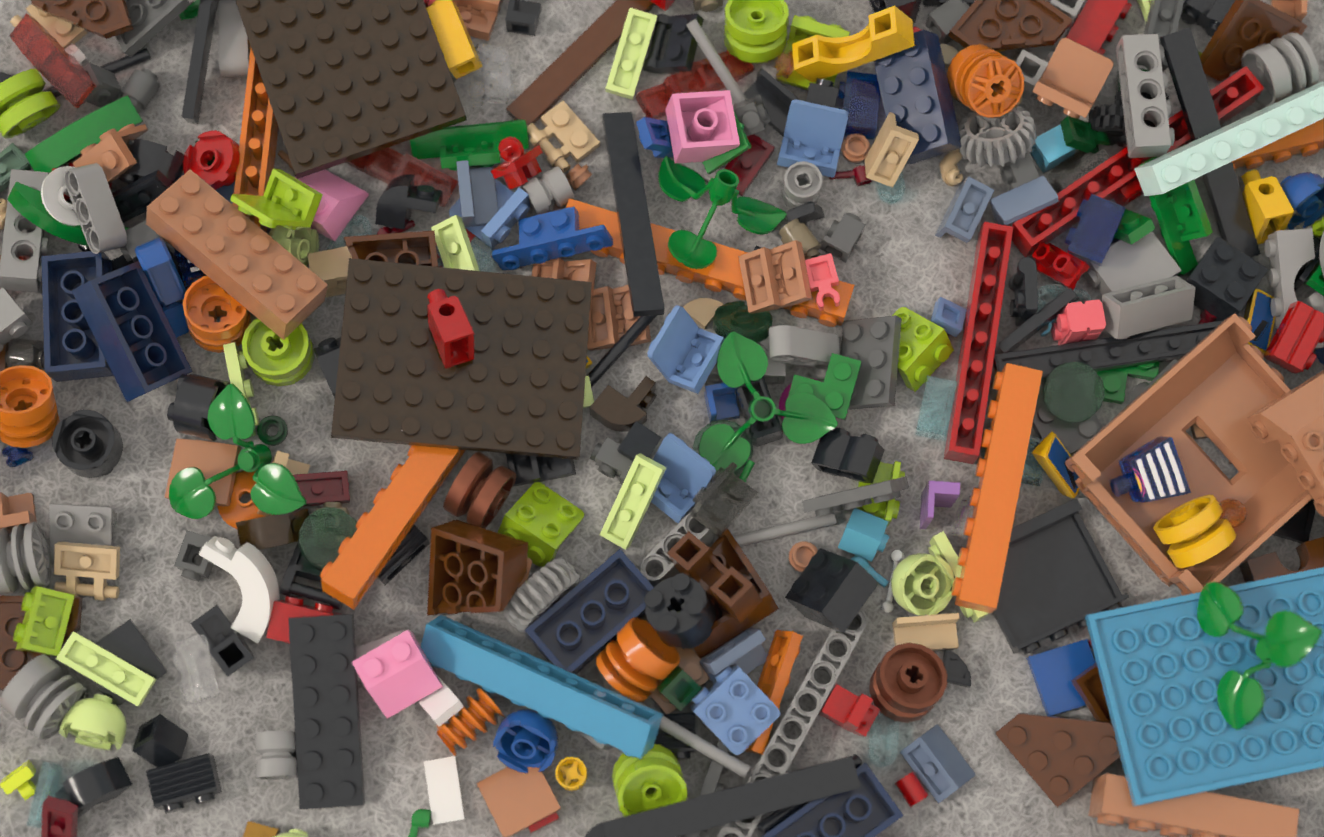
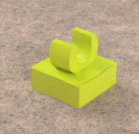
[0,760,38,800]

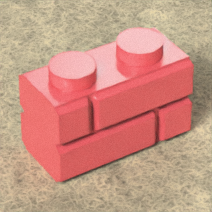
[1051,299,1106,345]

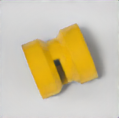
[555,757,588,791]

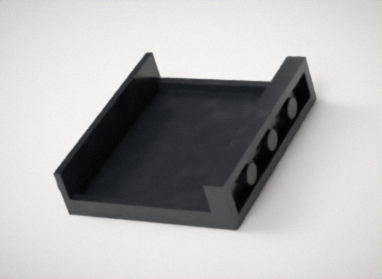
[993,498,1129,655]

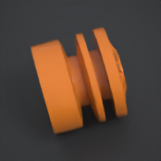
[947,44,1025,118]
[182,276,251,353]
[0,365,60,448]
[596,617,681,702]

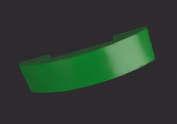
[24,95,144,174]
[7,182,129,246]

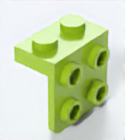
[776,15,850,90]
[230,169,323,230]
[892,307,954,392]
[497,482,584,568]

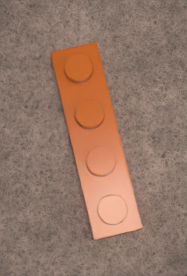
[744,630,803,755]

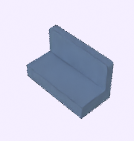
[456,160,498,227]
[990,175,1059,225]
[935,176,994,243]
[699,627,768,684]
[900,725,975,804]

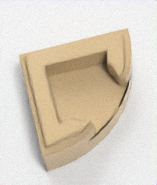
[683,298,724,329]

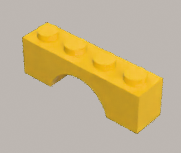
[792,6,914,83]

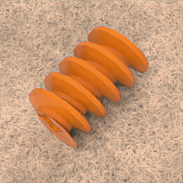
[436,688,505,757]

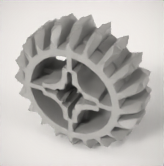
[958,107,1036,168]
[503,558,580,632]

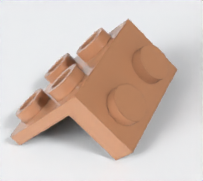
[1032,38,1114,119]
[73,123,148,184]

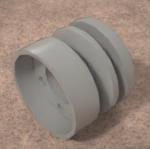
[1242,32,1319,107]
[0,522,51,595]
[0,654,88,741]

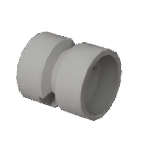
[781,161,823,209]
[521,166,575,216]
[255,731,297,780]

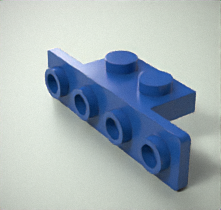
[492,206,613,271]

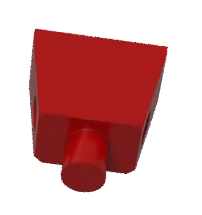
[427,289,474,369]

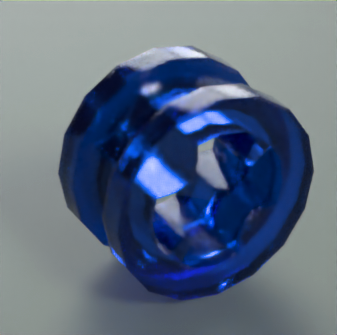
[2,445,34,467]

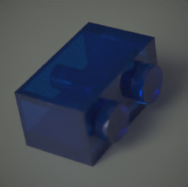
[838,71,880,140]
[1064,194,1126,266]

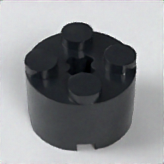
[119,139,185,185]
[167,374,230,441]
[52,410,123,478]
[644,573,716,649]

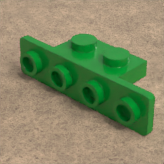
[410,120,529,171]
[1139,157,1213,276]

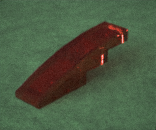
[9,13,96,108]
[635,50,755,119]
[345,147,458,208]

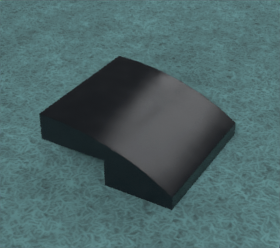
[506,454,576,486]
[94,619,167,707]

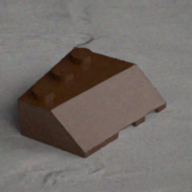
[343,230,438,267]
[427,519,528,616]
[693,525,779,659]

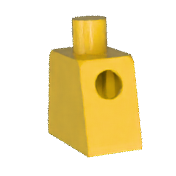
[1241,170,1294,245]

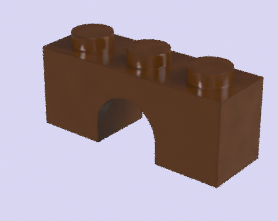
[667,531,762,623]
[1239,536,1324,583]

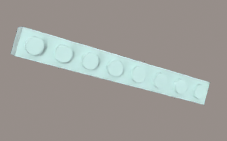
[1134,81,1324,196]

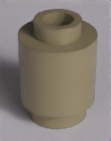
[779,219,821,260]

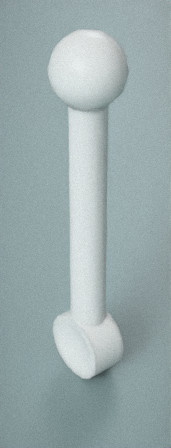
[882,550,905,613]

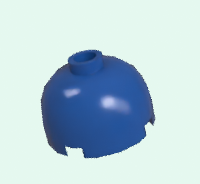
[1280,172,1324,230]
[493,709,559,773]

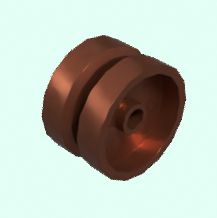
[443,451,516,529]
[869,643,947,723]

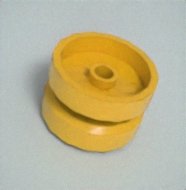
[1153,495,1237,568]

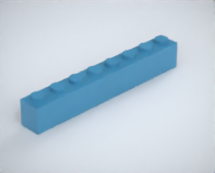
[421,615,663,759]

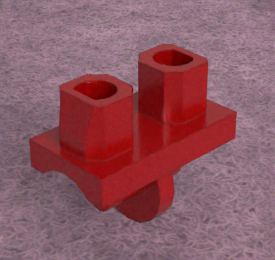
[491,136,543,190]
[1032,242,1090,290]

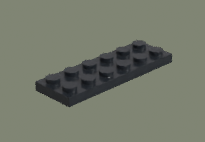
[288,614,365,809]

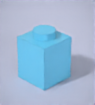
[1030,124,1077,173]
[838,508,889,562]

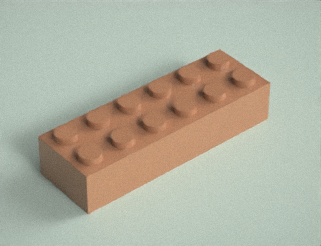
[146,169,328,340]
[1089,773,1299,837]

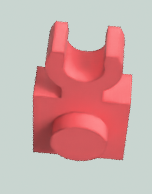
[805,253,840,310]

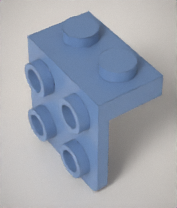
[777,99,849,178]
[449,179,530,250]
[647,305,725,394]
[651,433,716,523]
[690,664,780,755]

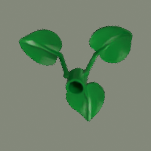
[658,156,786,269]
[699,331,838,476]
[169,384,307,519]
[1197,582,1323,730]

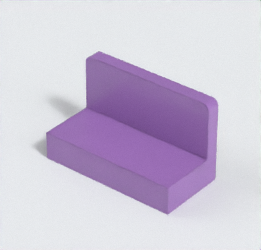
[920,480,960,529]

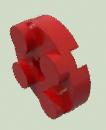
[183,130,240,190]

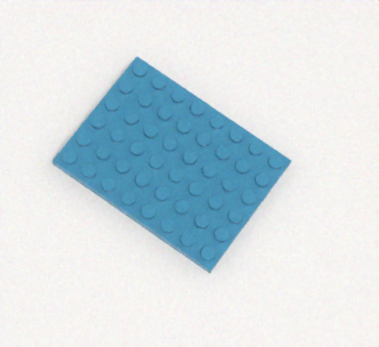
[1085,567,1324,807]

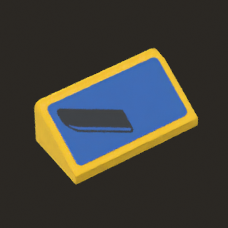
[1244,289,1275,355]
[1031,431,1079,499]

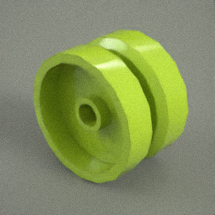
[724,0,789,63]
[0,69,61,139]
[242,318,315,387]
[612,744,688,816]

